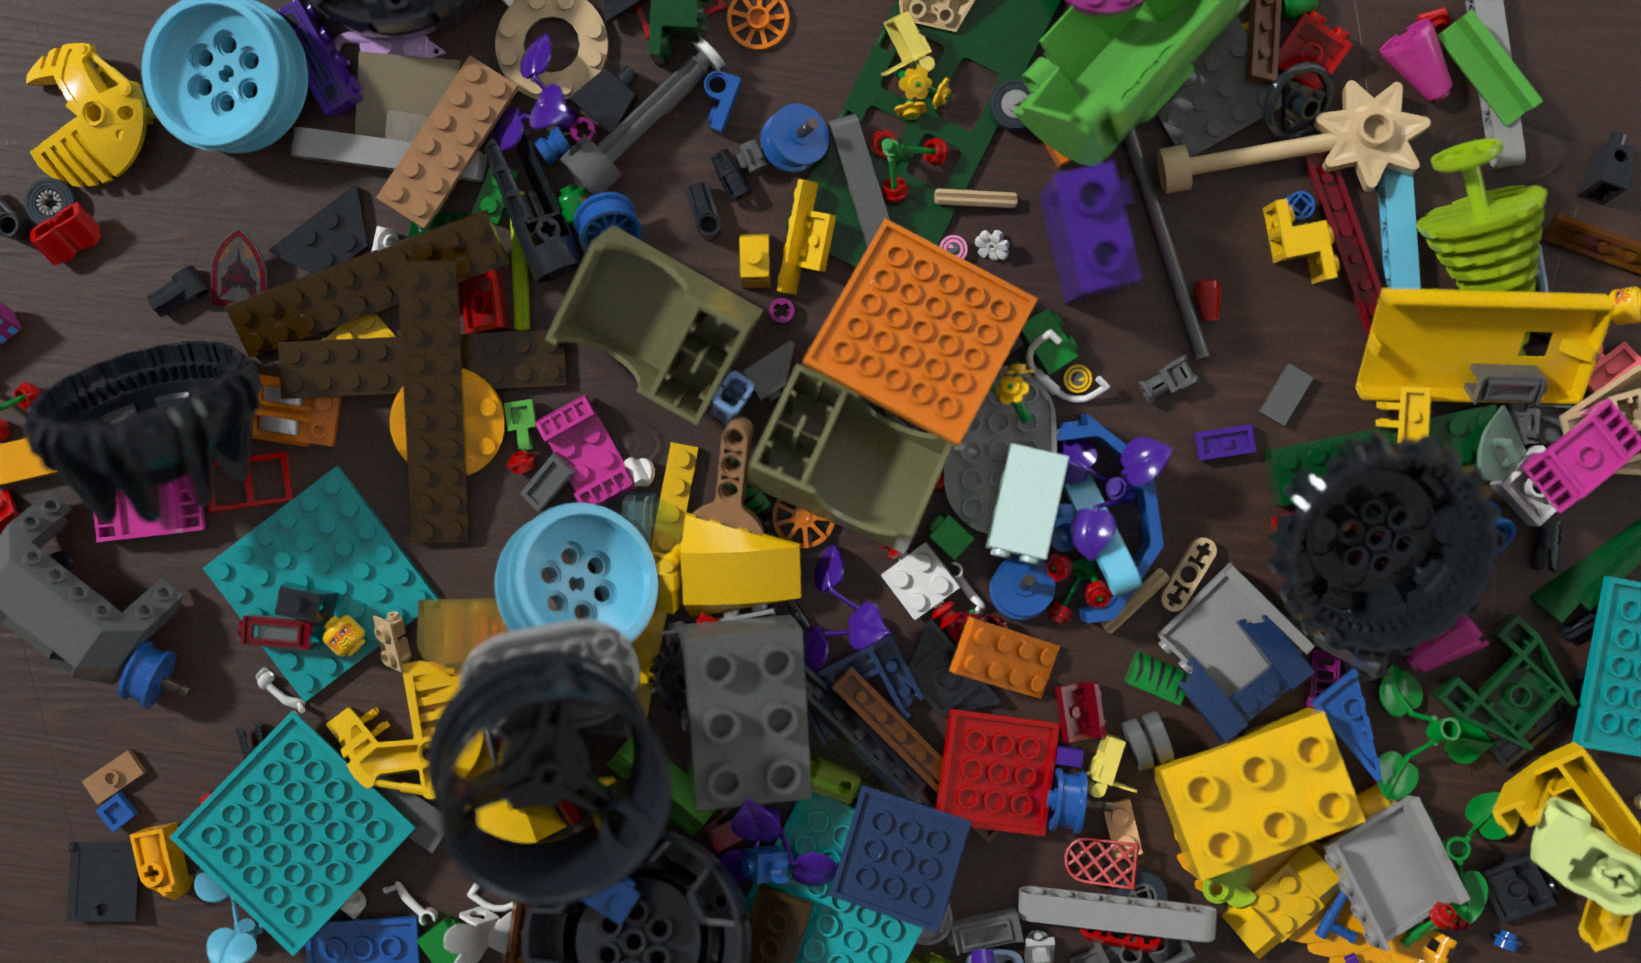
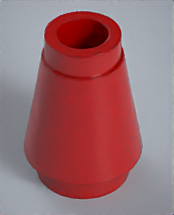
[1194,279,1222,321]

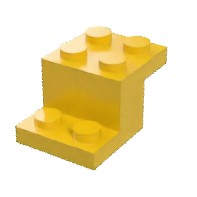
[1263,199,1340,284]

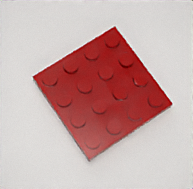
[936,708,1060,836]

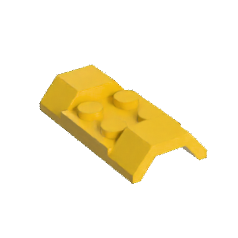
[1222,843,1341,959]

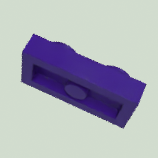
[1194,424,1256,461]

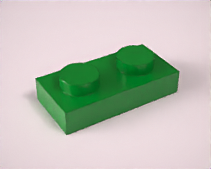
[471,165,520,225]

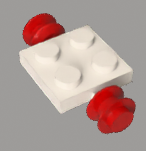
[879,541,963,630]

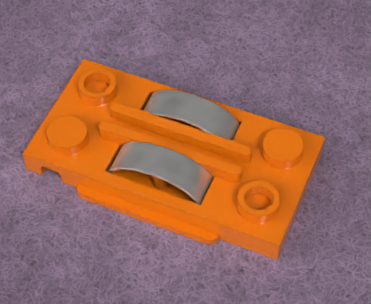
[252,375,342,447]

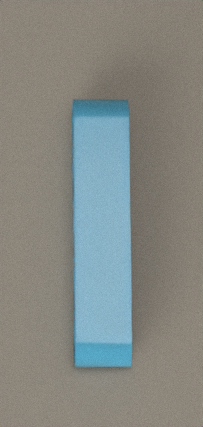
[1378,169,1421,289]
[1063,473,1142,597]

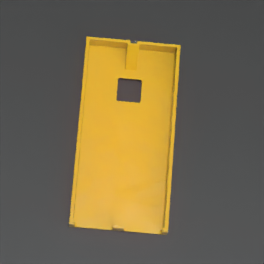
[1355,288,1615,404]

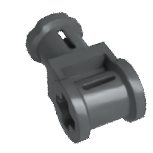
[1138,354,1199,404]

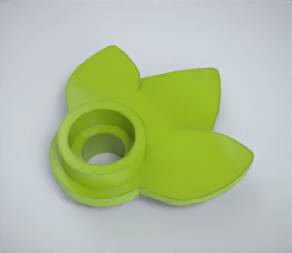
[1202,864,1256,908]

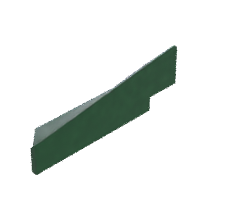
[1530,519,1641,623]

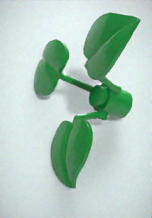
[1377,664,1494,800]
[1426,792,1508,923]

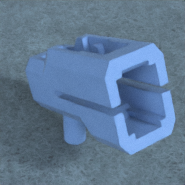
[710,371,753,425]

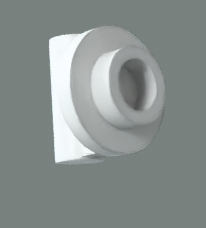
[372,226,400,251]
[624,457,655,487]
[340,890,366,919]

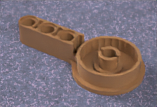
[682,417,765,536]

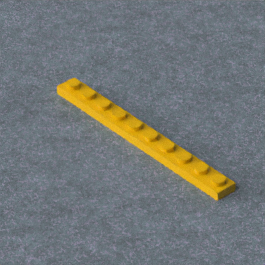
[632,442,699,719]

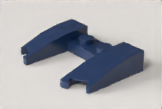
[1177,615,1315,742]
[807,631,924,748]

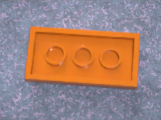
[949,616,1060,699]

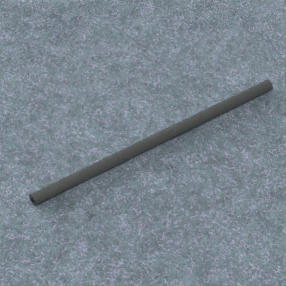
[1124,127,1210,360]

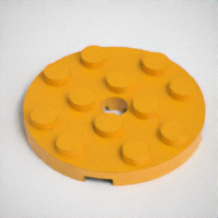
[390,368,505,476]

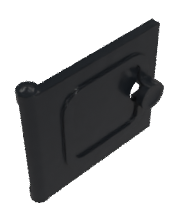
[67,842,139,922]

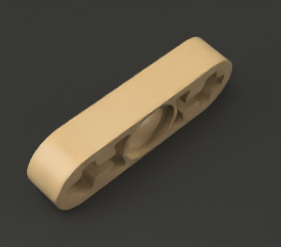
[1160,537,1217,612]

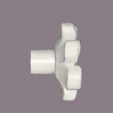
[975,230,1010,261]

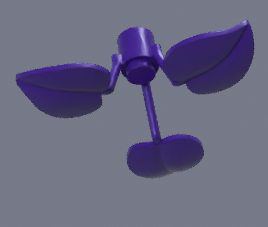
[493,33,576,153]
[1057,438,1173,561]
[803,544,890,672]
[718,798,838,886]

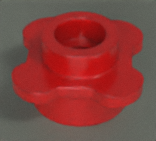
[507,451,535,474]

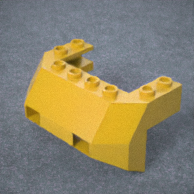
[1492,742,1641,952]

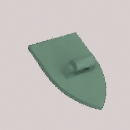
[1477,405,1527,482]

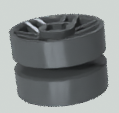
[1122,711,1174,772]

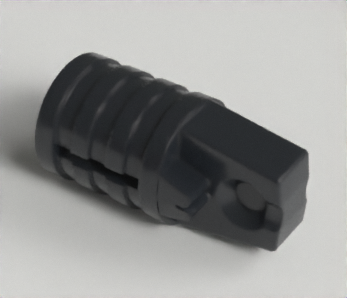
[711,149,753,203]

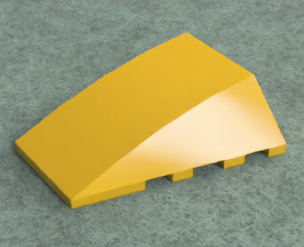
[680,513,802,618]
[465,737,568,843]

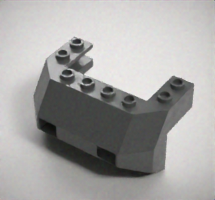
[0,491,184,685]

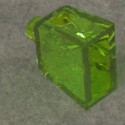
[810,752,872,804]

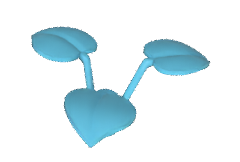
[194,868,263,963]

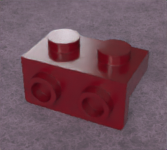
[1055,681,1107,743]

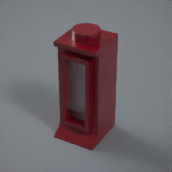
[238,614,319,650]

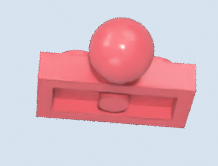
[1587,341,1641,394]

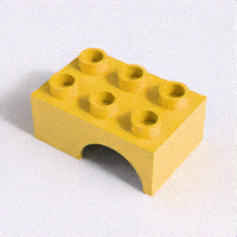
[1151,707,1366,881]

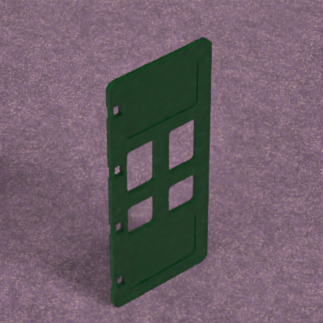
[785,0,1061,268]

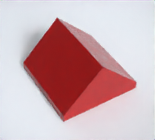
[459,270,510,334]

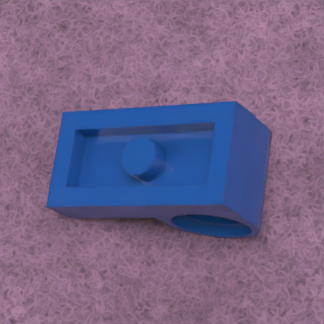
[704,71,742,136]

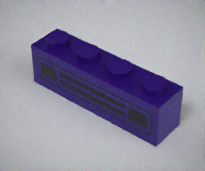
[277,0,364,117]

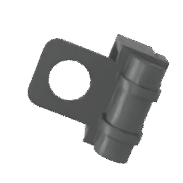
[1507,403,1572,445]

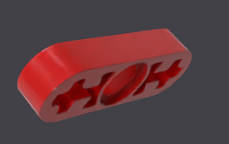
[1079,927,1162,953]

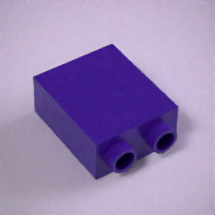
[1039,161,1141,304]

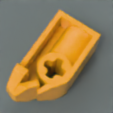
[130,822,194,900]

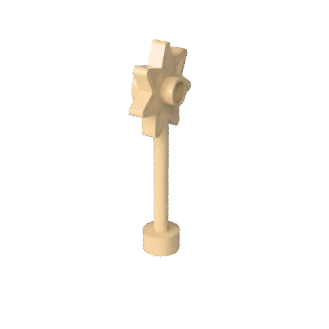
[1157,80,1431,194]

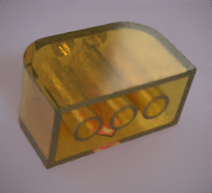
[417,598,510,679]

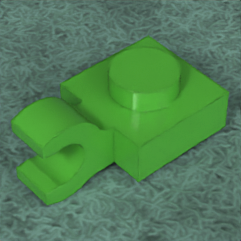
[504,399,537,450]

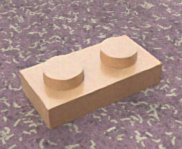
[1103,797,1143,860]

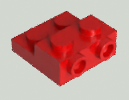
[1278,10,1353,90]

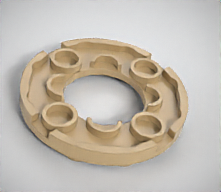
[495,0,609,102]

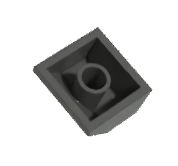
[743,340,796,403]

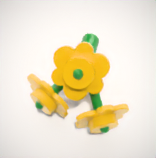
[893,67,951,120]
[989,362,1034,423]

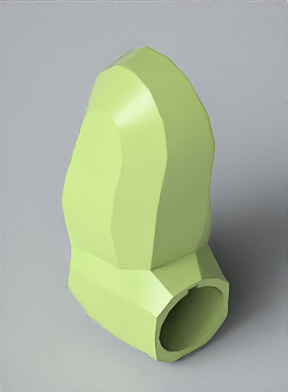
[1531,797,1641,915]

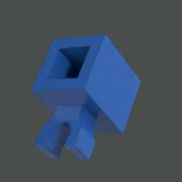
[741,845,788,884]

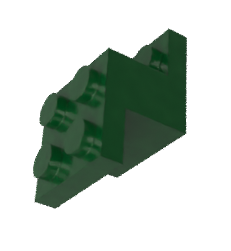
[648,0,709,66]

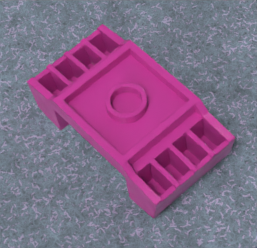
[535,393,637,507]
[1519,399,1641,513]
[93,480,206,542]

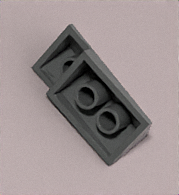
[1069,932,1196,963]

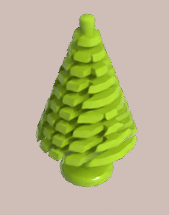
[1416,138,1547,356]

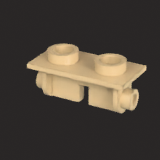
[373,611,412,673]

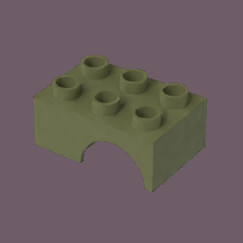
[545,225,764,425]
[747,364,952,554]

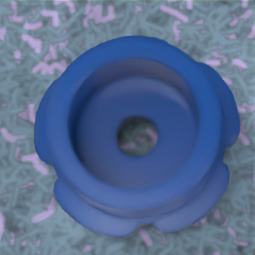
[1493,929,1522,953]

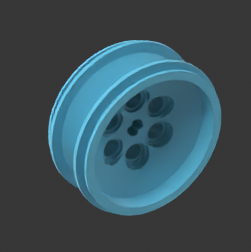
[142,0,308,153]
[495,503,658,643]

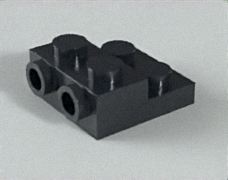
[1477,846,1560,924]

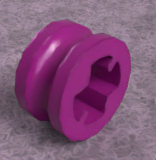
[570,117,597,142]
[769,298,795,325]

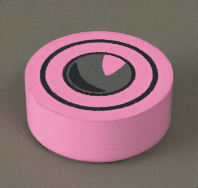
[939,235,968,259]

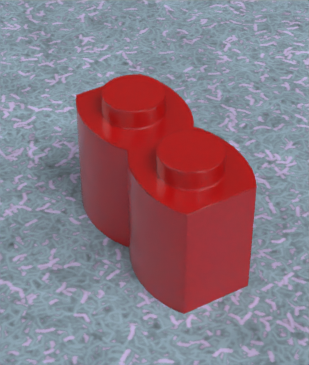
[30,202,101,265]

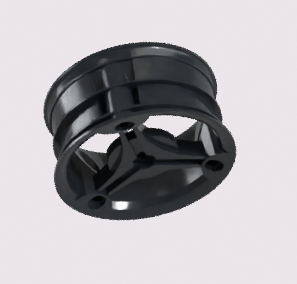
[427,651,672,906]

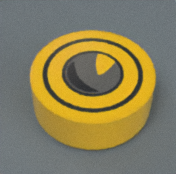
[1063,365,1092,393]

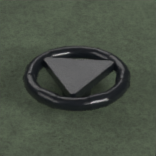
[1263,62,1335,141]

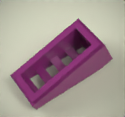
[1304,649,1340,708]

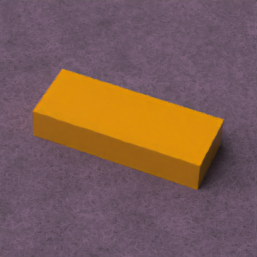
[0,438,57,486]

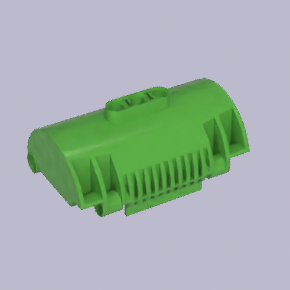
[1013,0,1249,166]

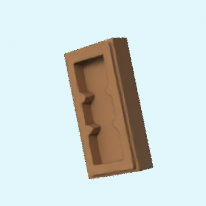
[82,749,147,805]

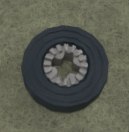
[24,178,78,225]

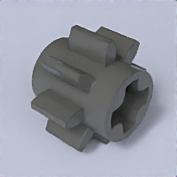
[736,138,769,173]

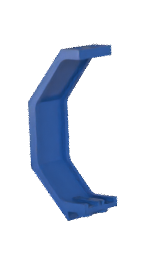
[1056,414,1164,623]

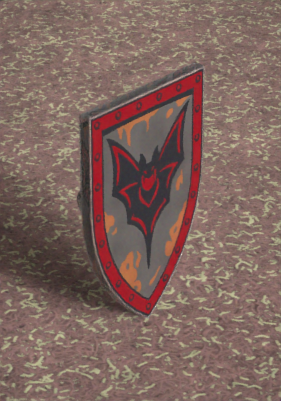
[211,227,268,307]

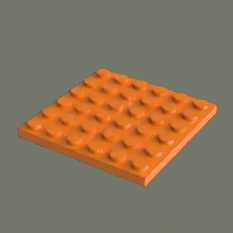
[802,218,1038,447]

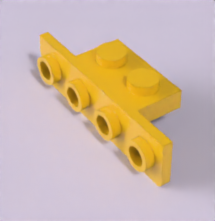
[777,179,836,295]

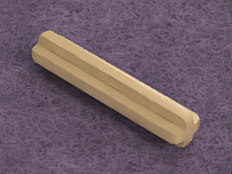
[934,189,1018,208]
[1101,568,1170,634]

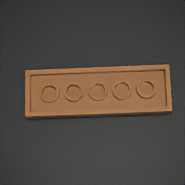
[376,55,519,230]

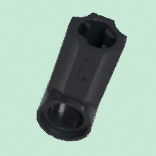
[685,182,723,241]
[0,194,32,241]
[147,266,209,317]

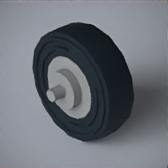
[990,79,1031,131]

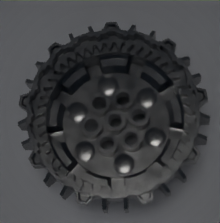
[22,341,262,523]
[1267,431,1505,656]

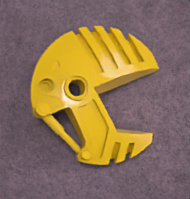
[26,43,158,187]
[339,661,484,800]

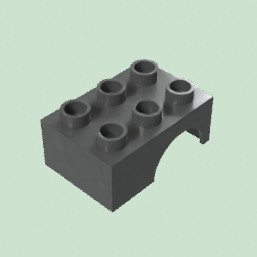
[678,615,812,811]

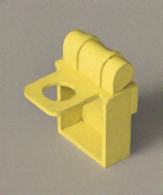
[881,11,935,76]
[1086,733,1138,798]

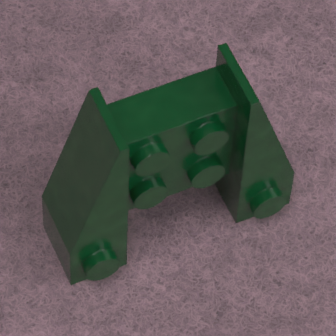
[1430,614,1577,751]

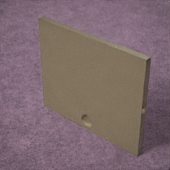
[355,52,461,142]

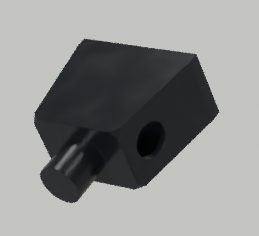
[570,65,639,133]
[1577,132,1636,205]
[275,582,338,622]

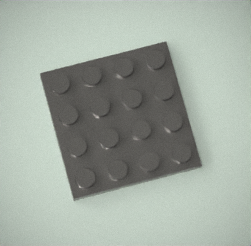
[1156,14,1282,157]

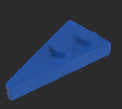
[1310,668,1382,782]

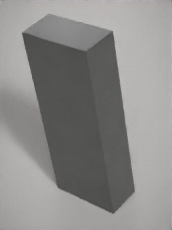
[374,774,443,853]

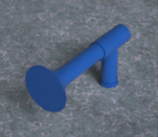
[1314,890,1358,943]

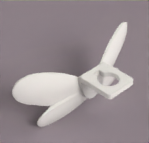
[444,906,512,963]

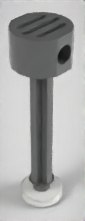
[560,36,727,195]

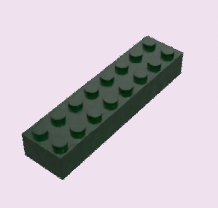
[1263,404,1497,506]

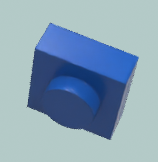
[95,792,138,832]

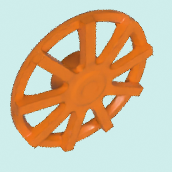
[727,0,790,50]
[772,498,835,548]

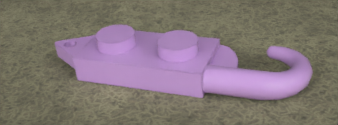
[333,32,446,66]

